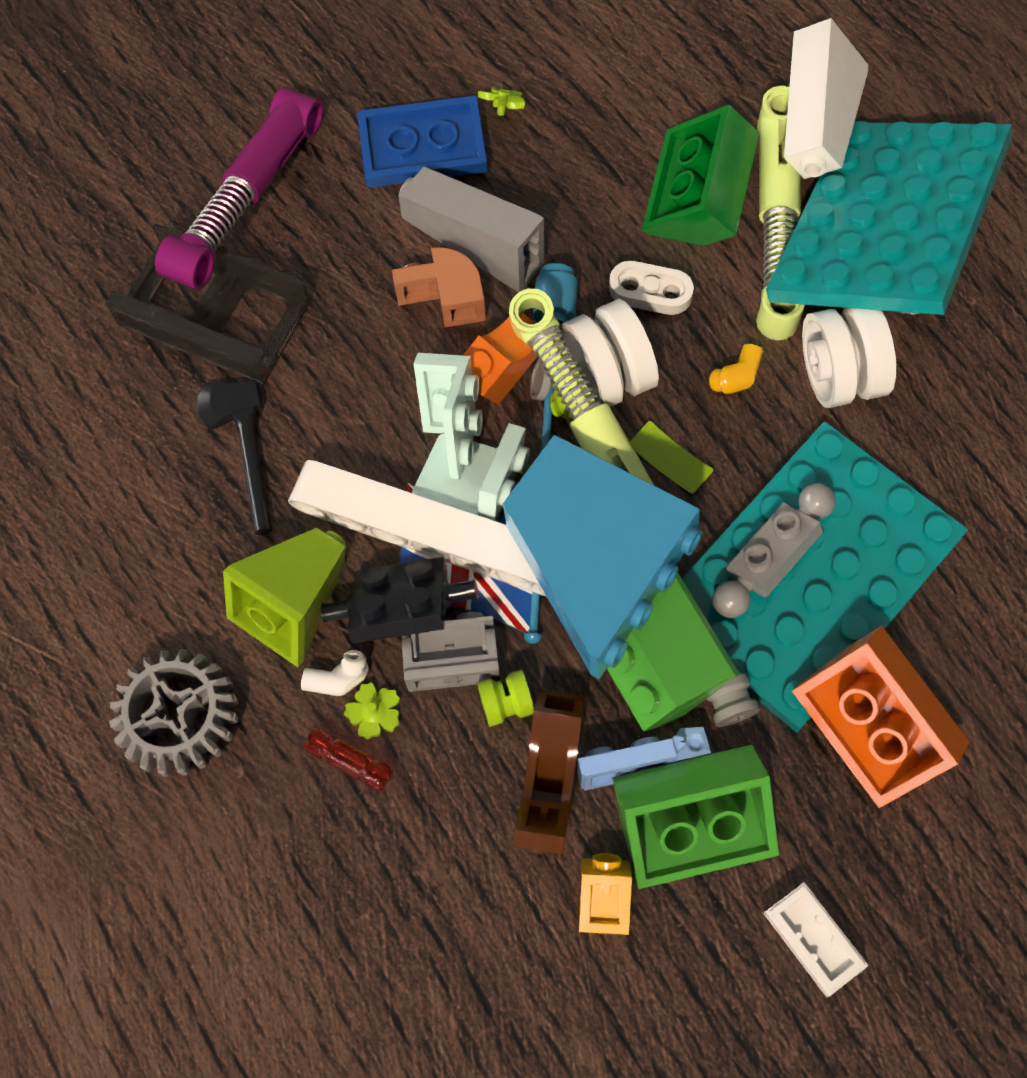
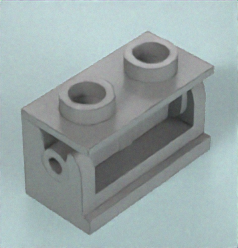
[402,612,500,692]

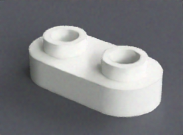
[609,261,694,315]

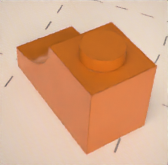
[463,313,538,405]

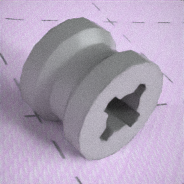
[706,674,760,727]

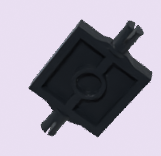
[320,557,478,643]

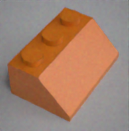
[792,625,970,808]

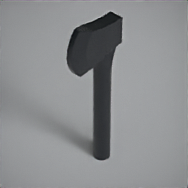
[197,380,272,535]

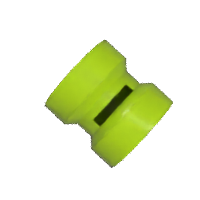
[477,669,534,727]

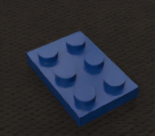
[357,95,488,188]

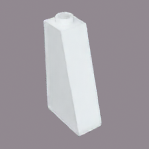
[784,18,868,179]

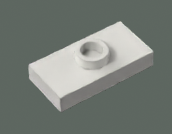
[763,882,869,997]

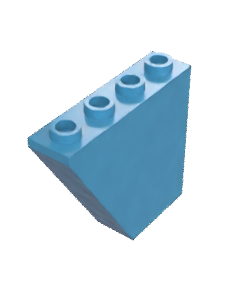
[503,435,702,679]

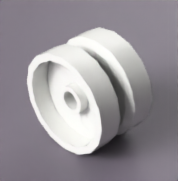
[561,298,659,407]
[802,308,896,408]

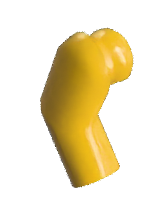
[709,344,763,394]

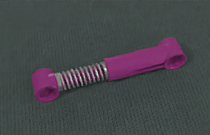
[155,87,324,290]

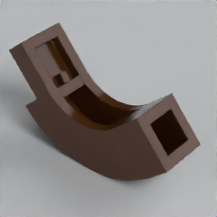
[513,689,585,855]

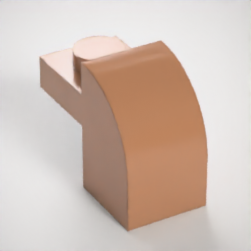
[392,247,486,328]

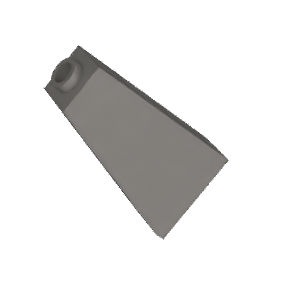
[398,167,544,293]

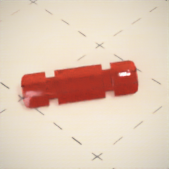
[304,728,393,791]

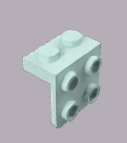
[414,353,483,480]
[412,423,530,522]

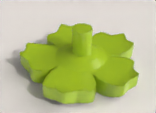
[344,682,400,740]

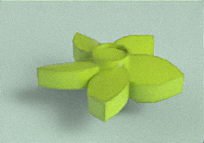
[478,86,525,116]

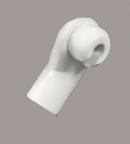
[301,650,369,696]

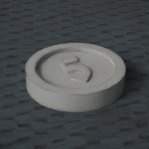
[530,359,551,401]

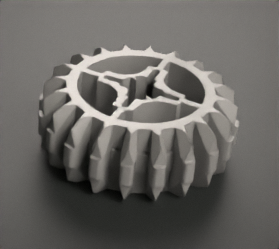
[109,649,239,777]

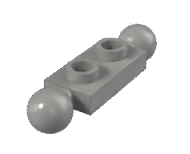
[713,483,836,618]

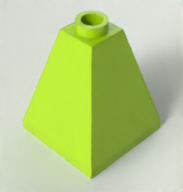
[223,528,347,667]

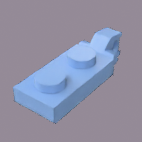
[577,727,711,791]

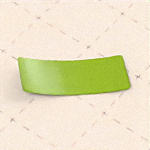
[630,421,713,494]

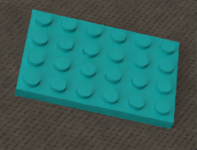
[766,121,1012,315]
[682,421,968,733]

